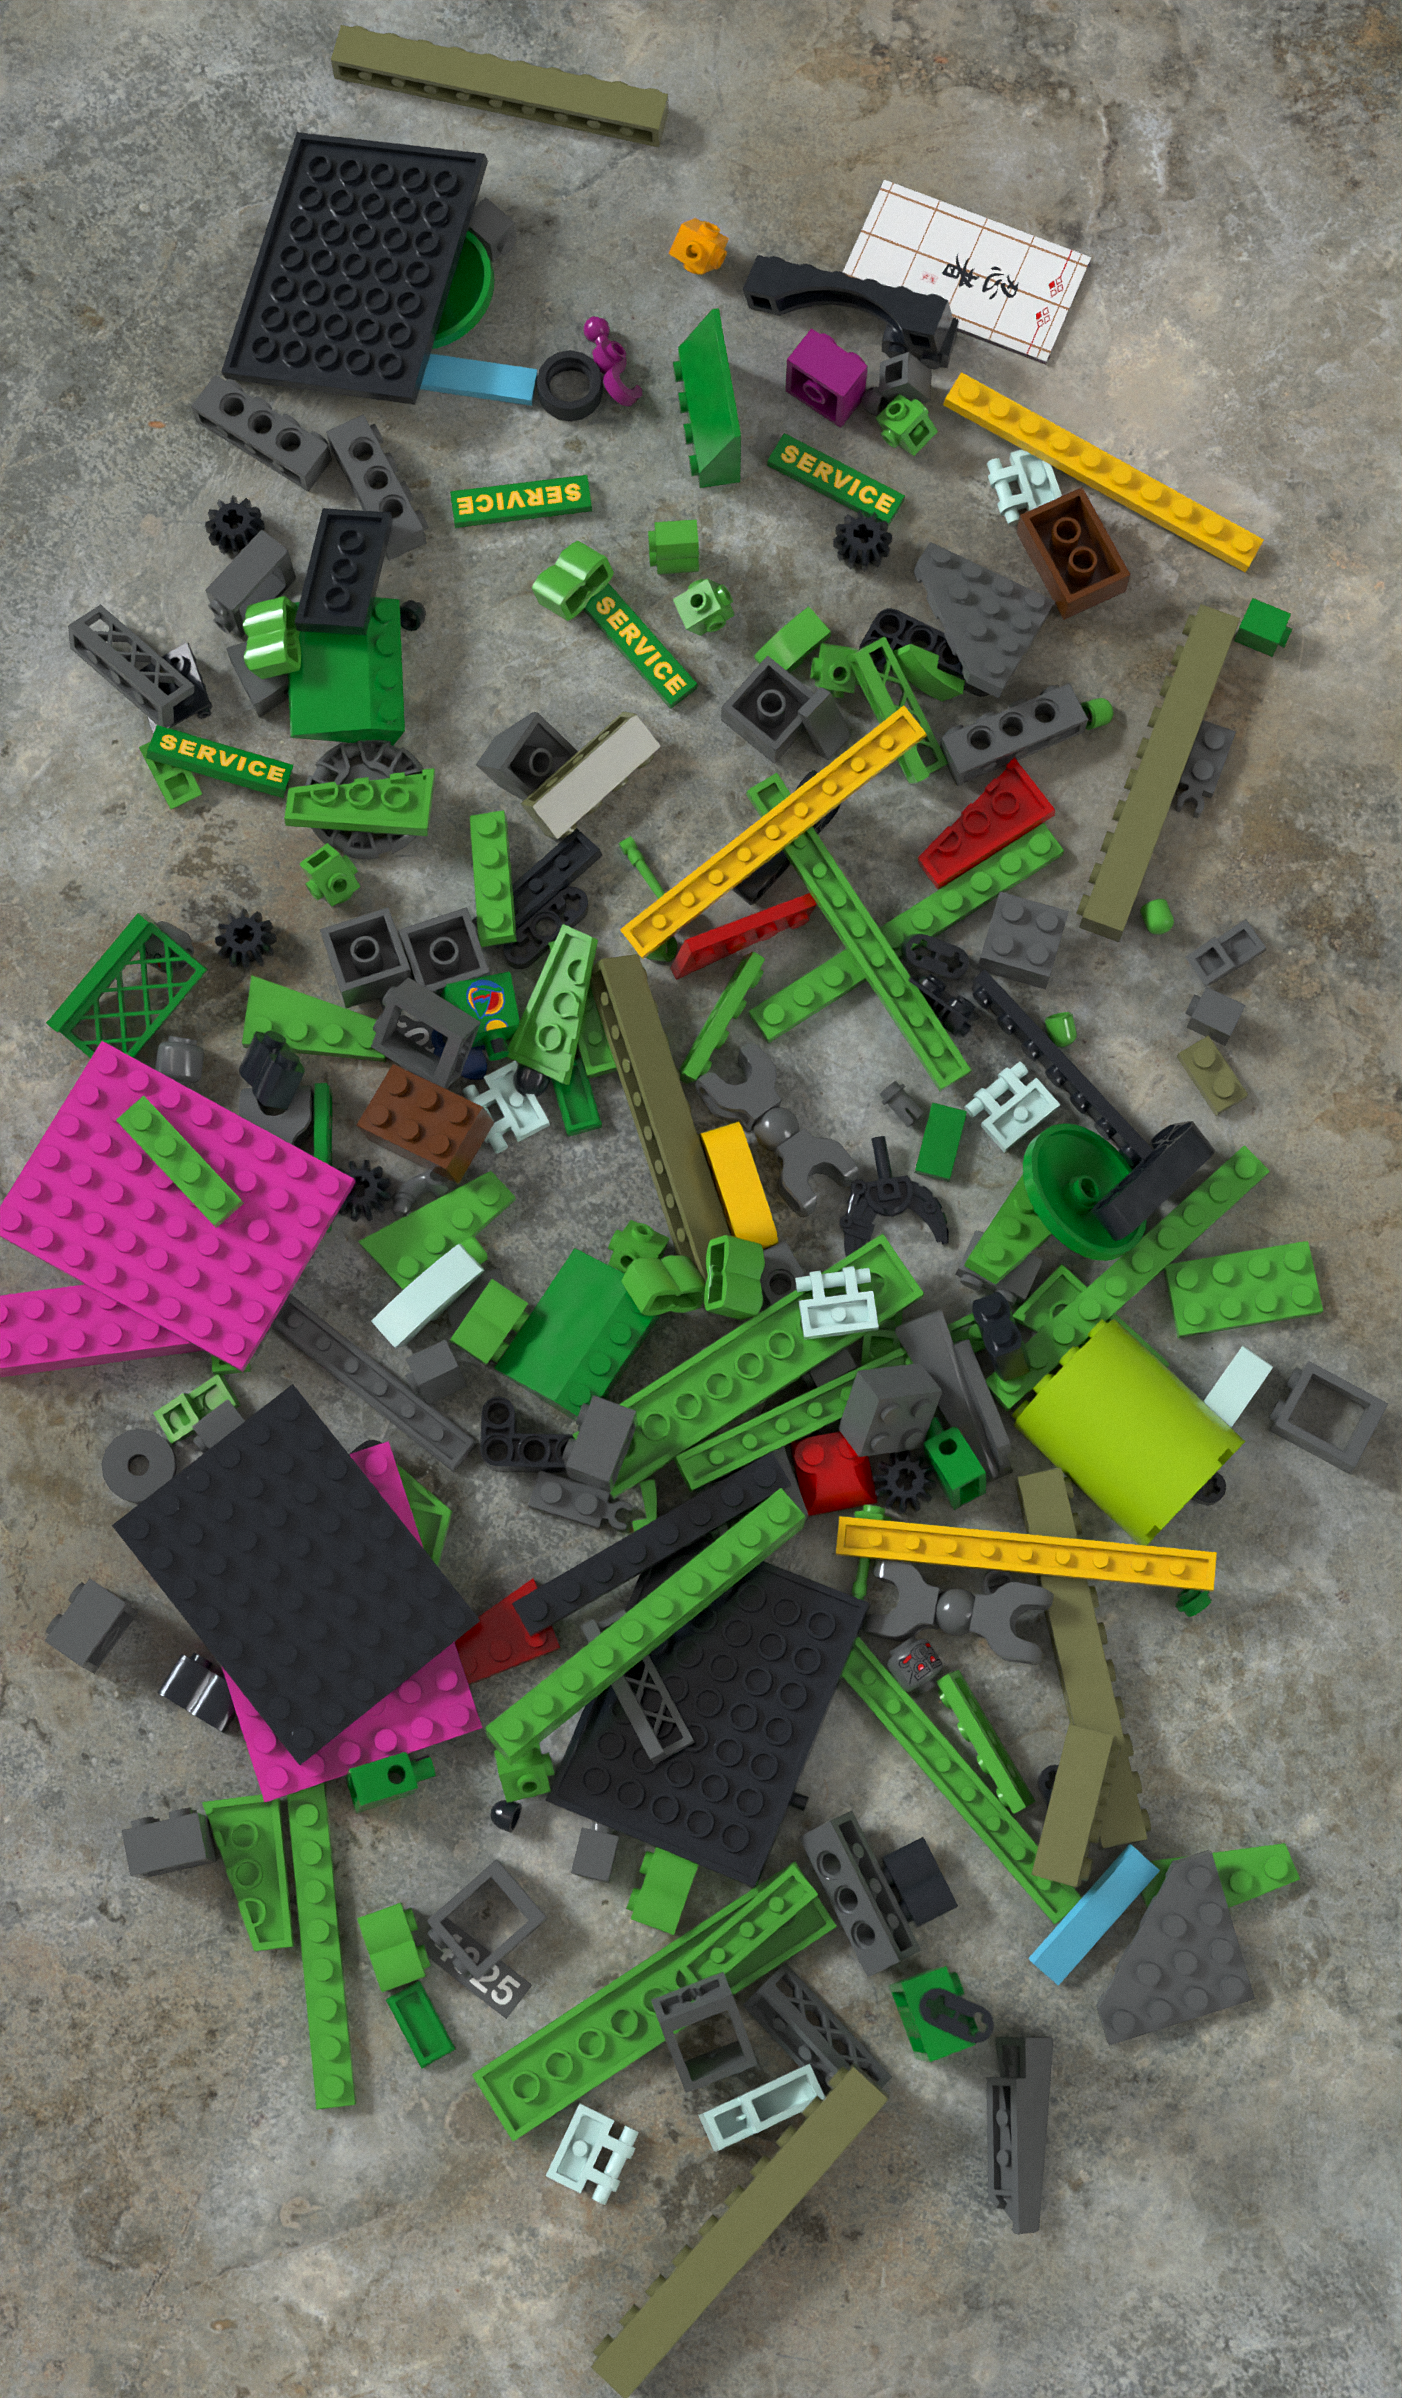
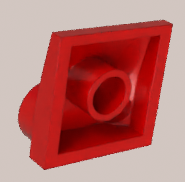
[790,1431,877,1517]

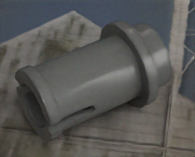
[880,1081,925,1128]

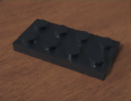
[295,508,393,636]

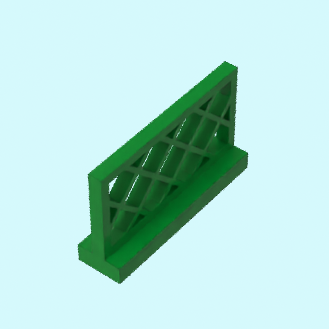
[46,913,208,1059]

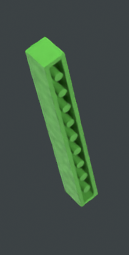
[485,1488,805,1766]

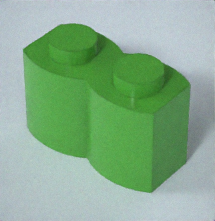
[648,519,699,575]
[531,541,614,621]
[243,596,301,679]
[704,1235,765,1320]
[621,1255,706,1316]
[449,1279,529,1366]
[626,1847,698,1935]
[357,1903,431,1992]

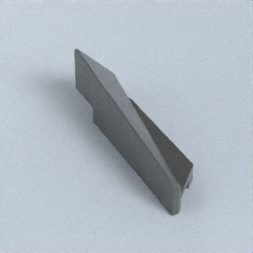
[895,1310,1013,1483]
[986,2037,1053,2234]

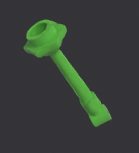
[618,836,665,899]
[851,1505,891,1600]

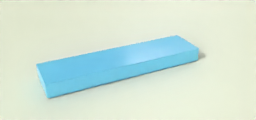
[420,354,538,406]
[1028,1844,1160,1986]

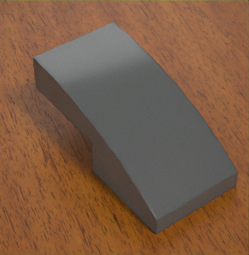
[1185,919,1267,987]

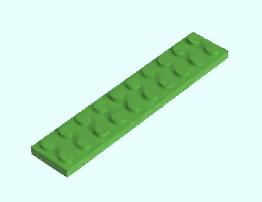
[573,1234,924,1499]
[472,1861,837,2142]

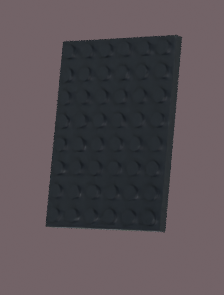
[221,132,488,405]
[112,1384,480,1765]
[545,1537,870,1889]

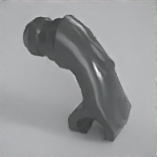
[392,1169,449,1218]

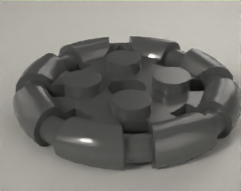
[305,740,424,859]

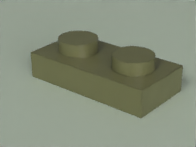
[1177,1035,1248,1116]

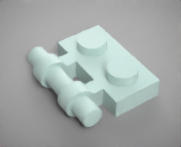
[987,449,1062,526]
[462,1060,550,1153]
[964,1061,1060,1153]
[795,1266,879,1340]
[546,2103,639,2205]

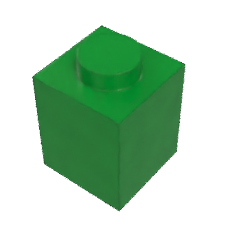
[1234,598,1293,657]

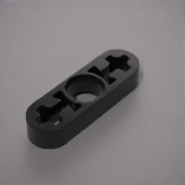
[503,887,589,969]

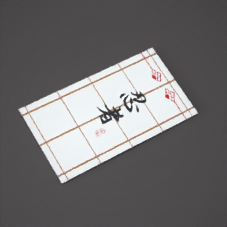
[843,180,1091,365]

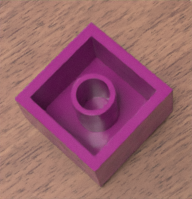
[785,328,868,428]

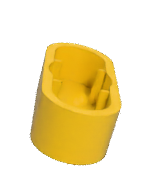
[700,1122,779,1250]

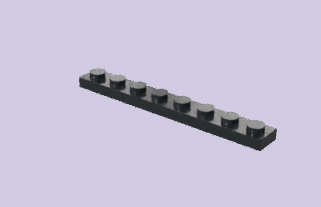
[972,970,1153,1167]
[512,1452,791,1637]

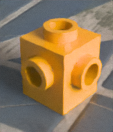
[668,218,729,275]

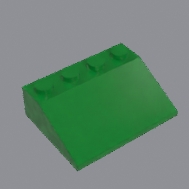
[672,308,741,488]
[288,597,405,745]
[494,1248,662,1421]

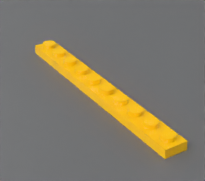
[943,372,1264,573]
[620,706,927,959]
[836,1516,1217,1592]

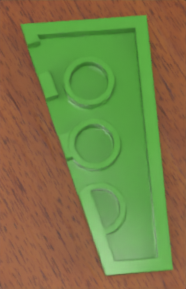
[284,768,435,836]
[506,924,598,1085]
[242,975,386,1062]
[358,1171,516,1290]
[964,1174,1052,1285]
[1013,1264,1170,1368]
[202,1794,294,1952]
[1140,1843,1300,1908]

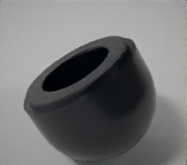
[513,1064,551,1097]

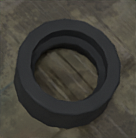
[537,350,603,421]

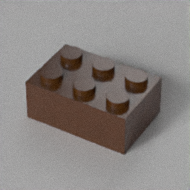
[1016,487,1131,620]
[356,1064,495,1184]

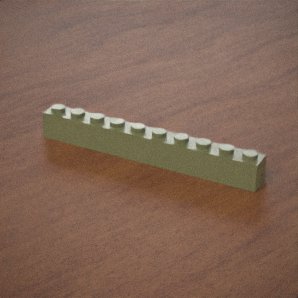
[331,25,669,147]
[1076,604,1240,942]
[590,954,732,1309]
[1014,1468,1151,1850]
[591,2063,889,2398]

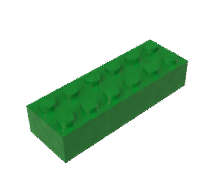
[888,1966,979,2062]

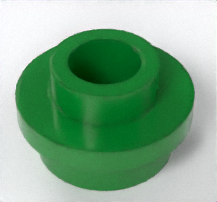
[1175,1589,1212,1617]

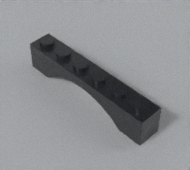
[742,255,953,354]

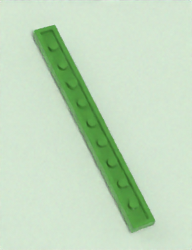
[746,773,972,1092]
[749,823,1064,1044]
[985,1145,1270,1412]
[673,1313,986,1492]
[842,1637,1082,1925]
[287,1782,356,2110]

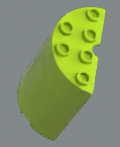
[1011,1319,1246,1546]

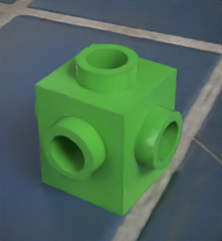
[875,394,938,456]
[673,578,735,636]
[811,643,860,698]
[299,843,361,907]
[608,1220,670,1273]
[494,1744,555,1803]

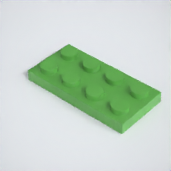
[1164,1241,1323,1338]

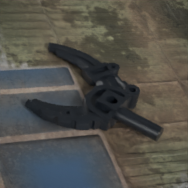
[839,1136,949,1257]

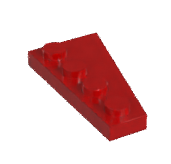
[918,757,1055,890]

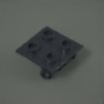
[139,642,213,734]
[908,974,981,1038]

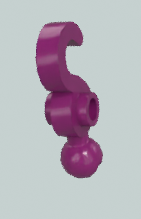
[583,316,643,407]

